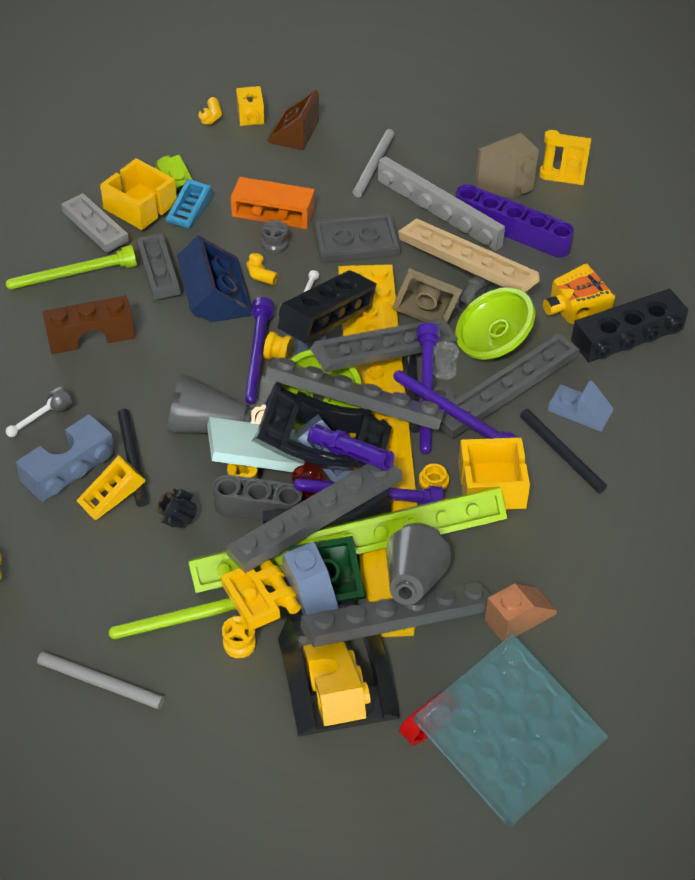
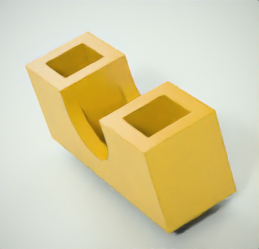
[303,641,370,726]

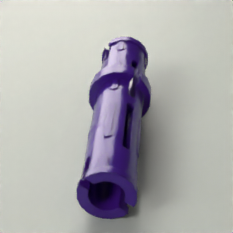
[308,424,394,471]

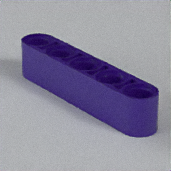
[456,185,574,257]

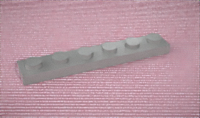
[378,156,505,251]

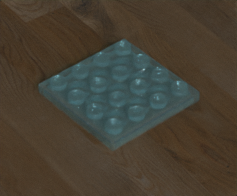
[413,634,609,828]

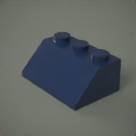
[177,235,252,322]

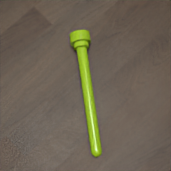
[6,245,137,290]
[108,598,237,639]

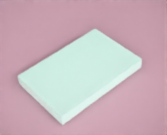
[207,417,304,473]

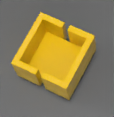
[100,158,177,230]
[458,438,530,509]

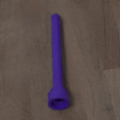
[245,297,274,404]
[417,323,440,454]
[393,371,520,439]
[293,478,443,505]

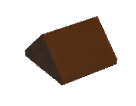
[267,89,319,150]

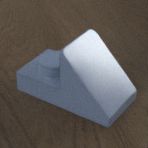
[548,380,614,432]

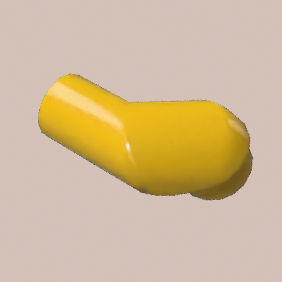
[198,97,222,125]
[246,253,278,286]

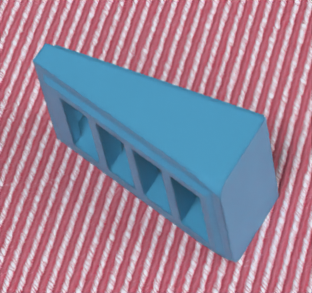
[166,179,213,230]

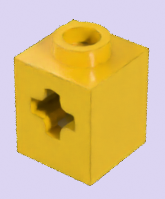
[236,86,264,126]

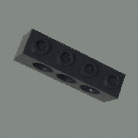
[278,270,377,343]
[571,288,689,363]

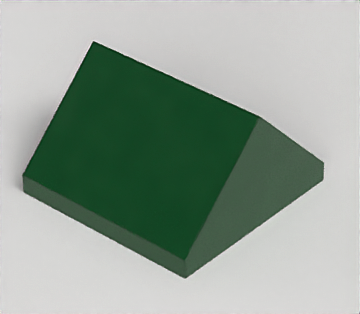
[288,536,365,603]

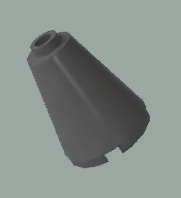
[166,374,251,433]
[386,523,451,605]

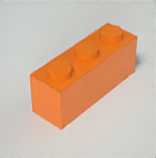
[231,177,315,229]

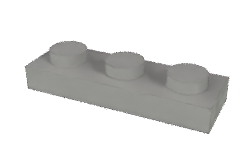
[61,193,129,253]

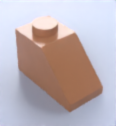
[485,583,557,643]

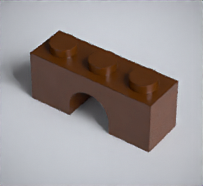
[42,295,135,354]

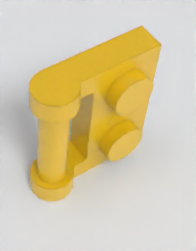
[539,130,591,185]

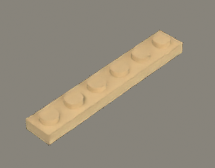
[398,218,539,292]

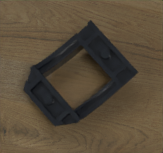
[252,382,391,470]
[278,600,400,737]

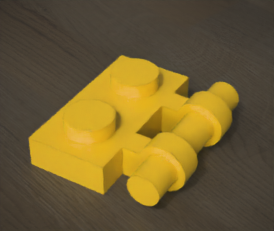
[220,559,301,631]

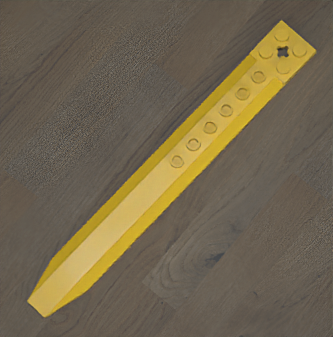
[338,265,417,637]

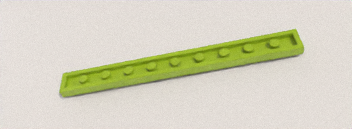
[188,487,507,593]

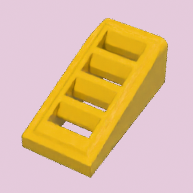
[76,455,146,520]

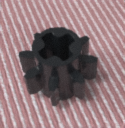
[157,488,197,528]

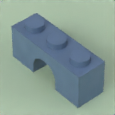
[15,414,115,502]

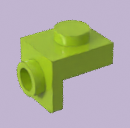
[155,154,193,191]

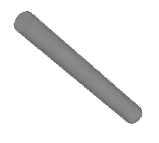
[352,129,395,198]
[37,651,164,710]

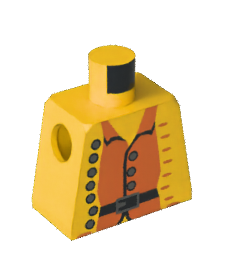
[543,263,615,324]

